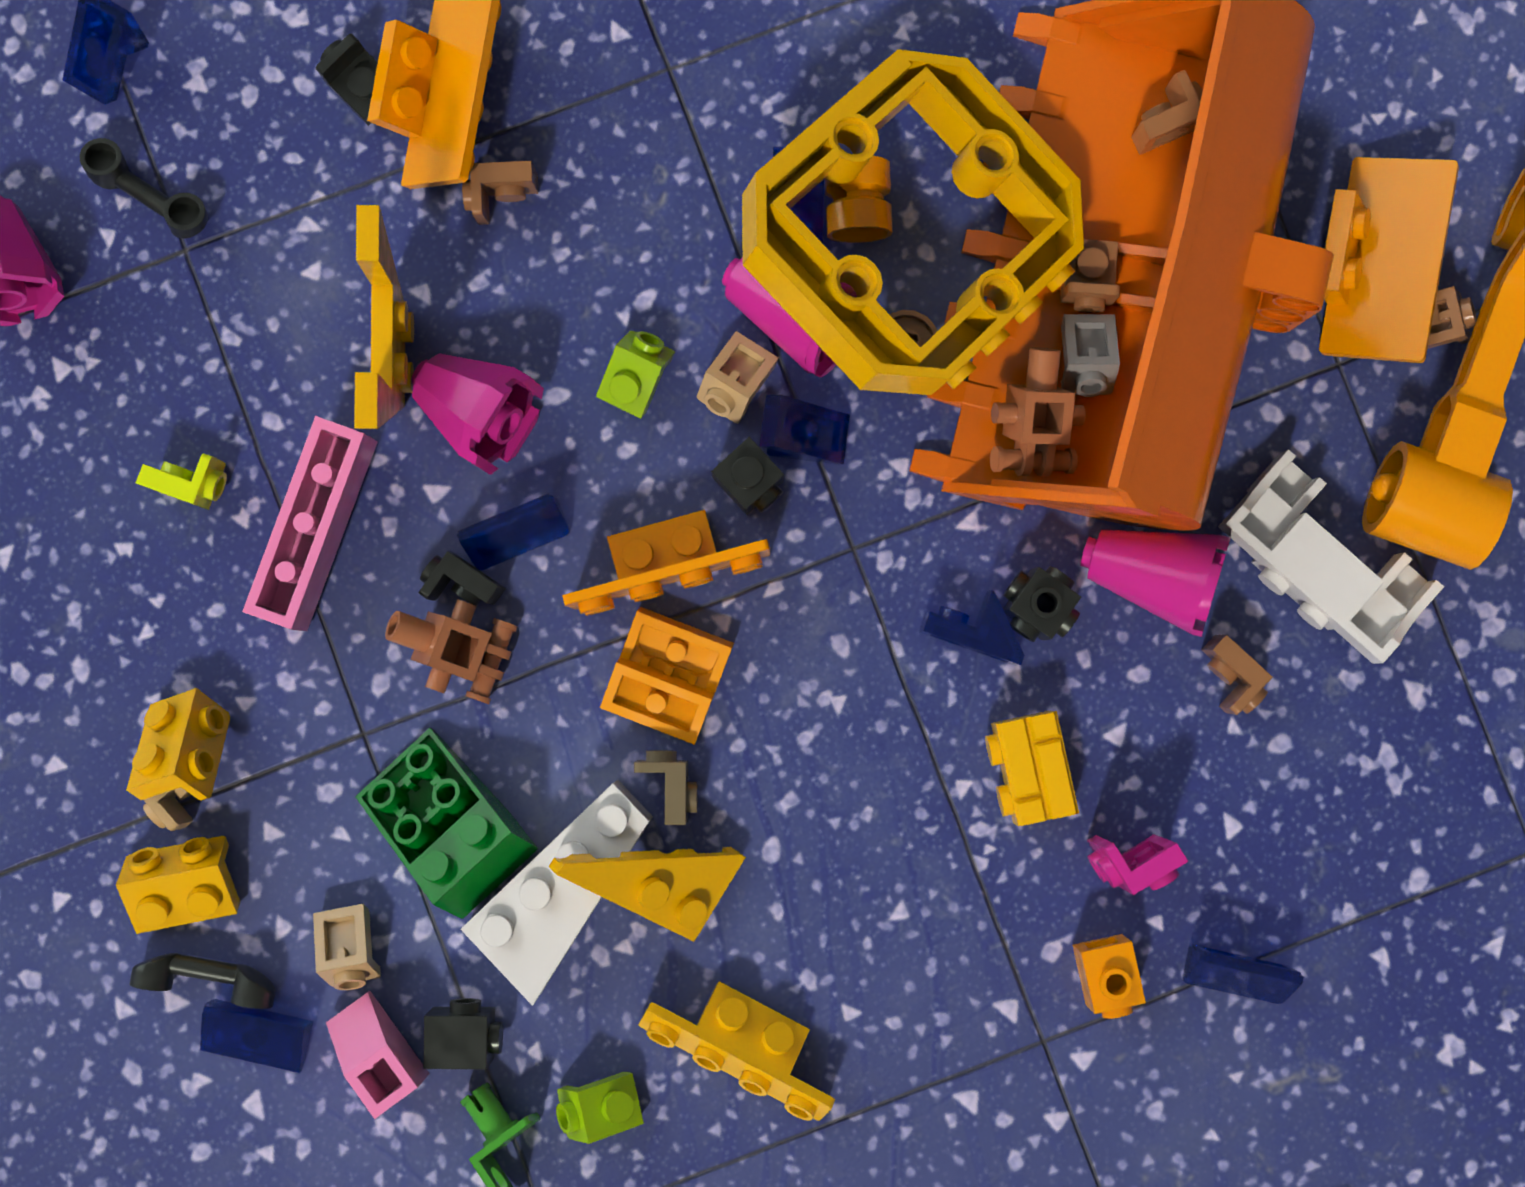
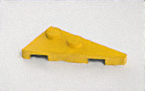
[549,847,746,942]

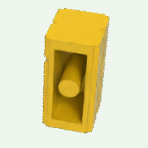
[985,710,1079,826]

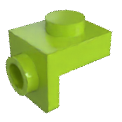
[596,331,675,419]
[556,1072,644,1144]

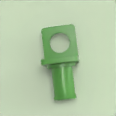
[460,1082,541,1187]

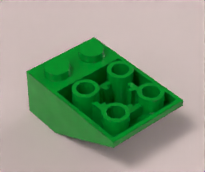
[355,728,538,919]

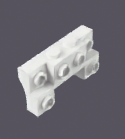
[1218,449,1444,664]

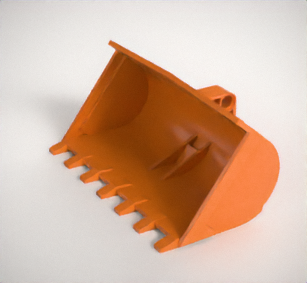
[909,0,1334,531]

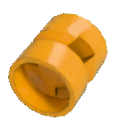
[825,156,893,243]

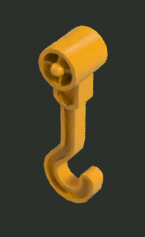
[1362,168,1525,570]

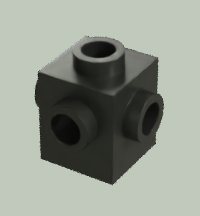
[1001,566,1081,642]

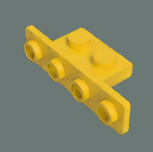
[638,981,835,1121]

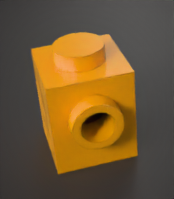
[1072,934,1146,1019]

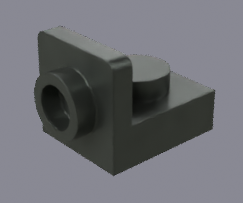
[315,33,378,126]
[419,551,506,606]

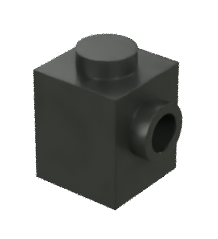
[711,436,784,515]
[423,998,503,1070]

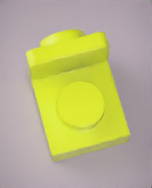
[136,453,227,510]

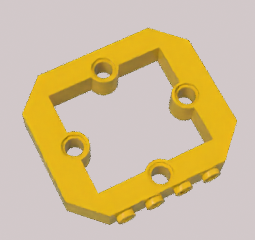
[742,49,1084,395]

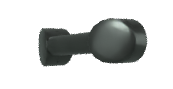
[80,138,208,239]
[129,953,276,1009]

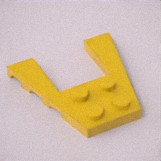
[354,205,414,429]

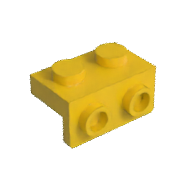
[126,688,230,801]
[116,836,240,934]

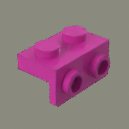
[1087,834,1188,895]

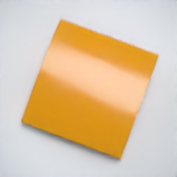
[600,607,734,745]

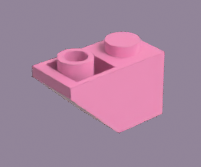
[326,990,430,1119]

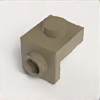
[634,750,698,825]

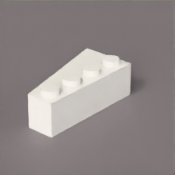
[461,780,653,1006]

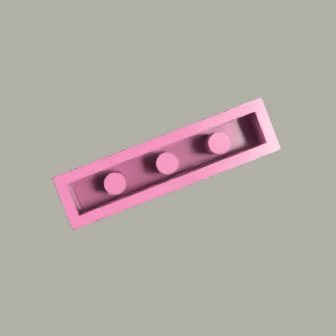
[242,416,378,631]

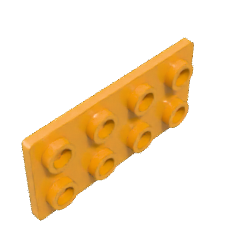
[367,0,502,189]
[1319,157,1459,363]
[562,510,770,616]

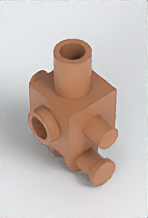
[990,347,1086,476]
[385,599,518,704]

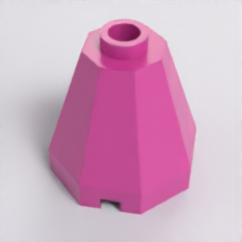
[0,195,64,326]
[411,353,544,475]

